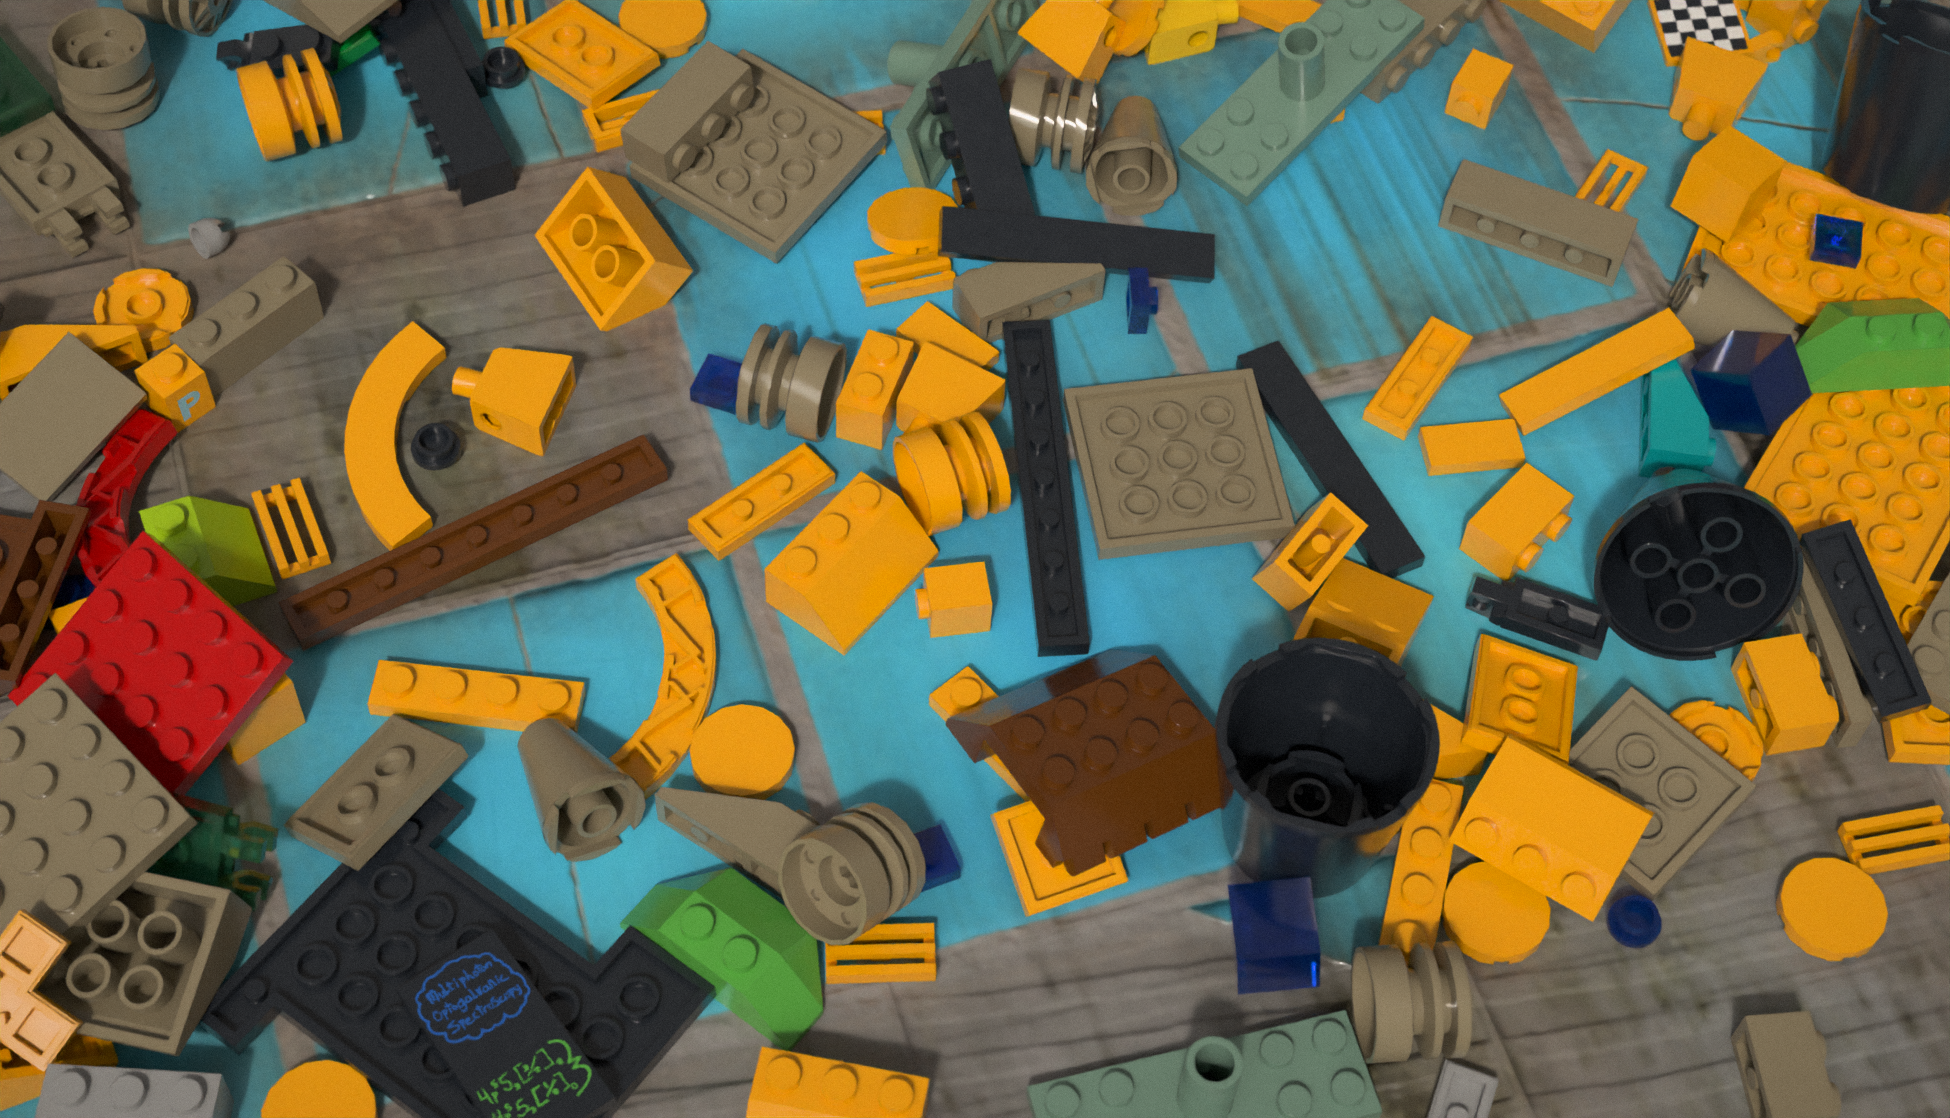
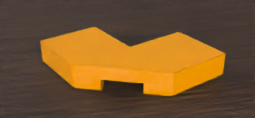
[0,909,84,1072]

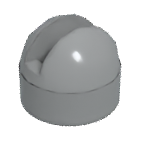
[188,217,230,259]

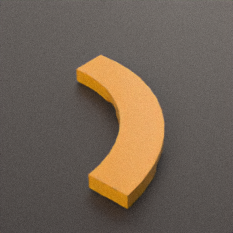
[344,321,447,551]
[608,553,717,800]

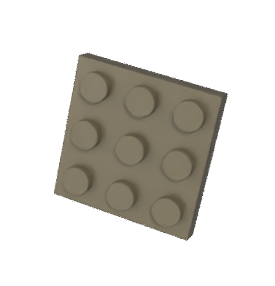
[1568,686,1757,902]

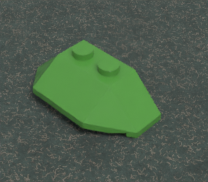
[1788,298,1950,394]
[620,867,823,1052]

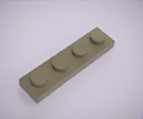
[1788,549,1872,748]

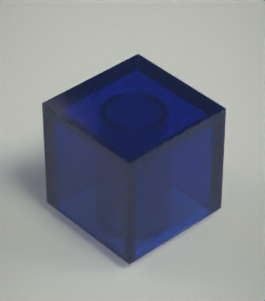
[1690,330,1812,435]
[1228,877,1321,995]

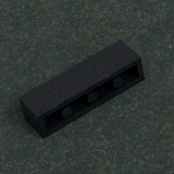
[926,59,1036,216]

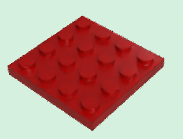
[7,531,294,802]

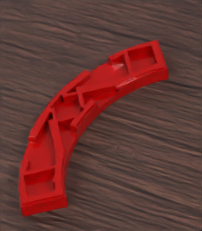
[75,408,178,588]

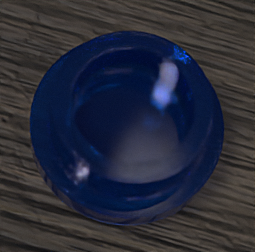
[1606,895,1662,948]

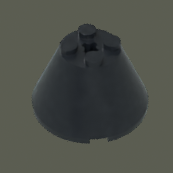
[1593,466,1804,661]

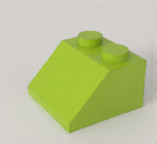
[139,495,277,606]

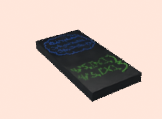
[396,928,617,1118]

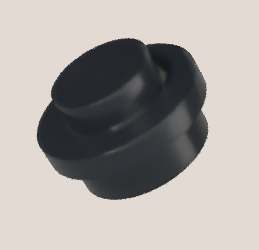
[482,47,525,89]
[411,423,461,470]

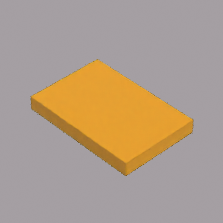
[504,0,660,111]
[1461,634,1578,765]

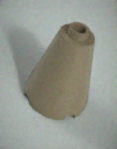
[1086,96,1178,216]
[1669,248,1799,362]
[518,718,646,862]

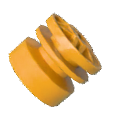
[235,48,343,162]
[893,412,1011,536]

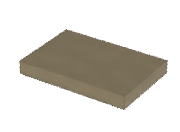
[0,332,148,502]
[284,714,469,871]

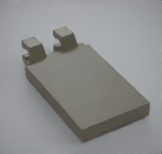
[0,106,130,258]

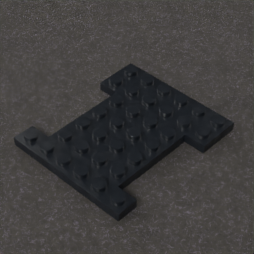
[198,788,716,1118]

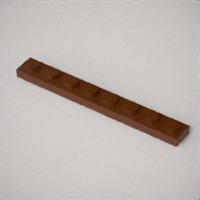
[278,434,668,651]

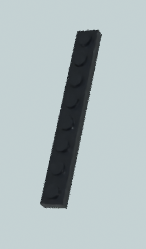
[1002,320,1090,657]

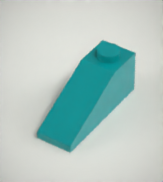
[1638,359,1716,478]

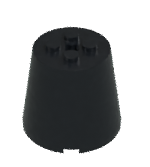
[1820,0,1950,214]
[1215,638,1440,899]

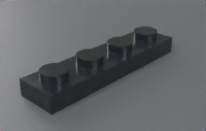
[1799,519,1932,724]

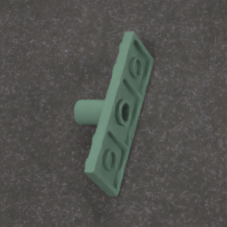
[888,0,1039,189]
[1178,0,1425,206]
[1026,1010,1382,1118]

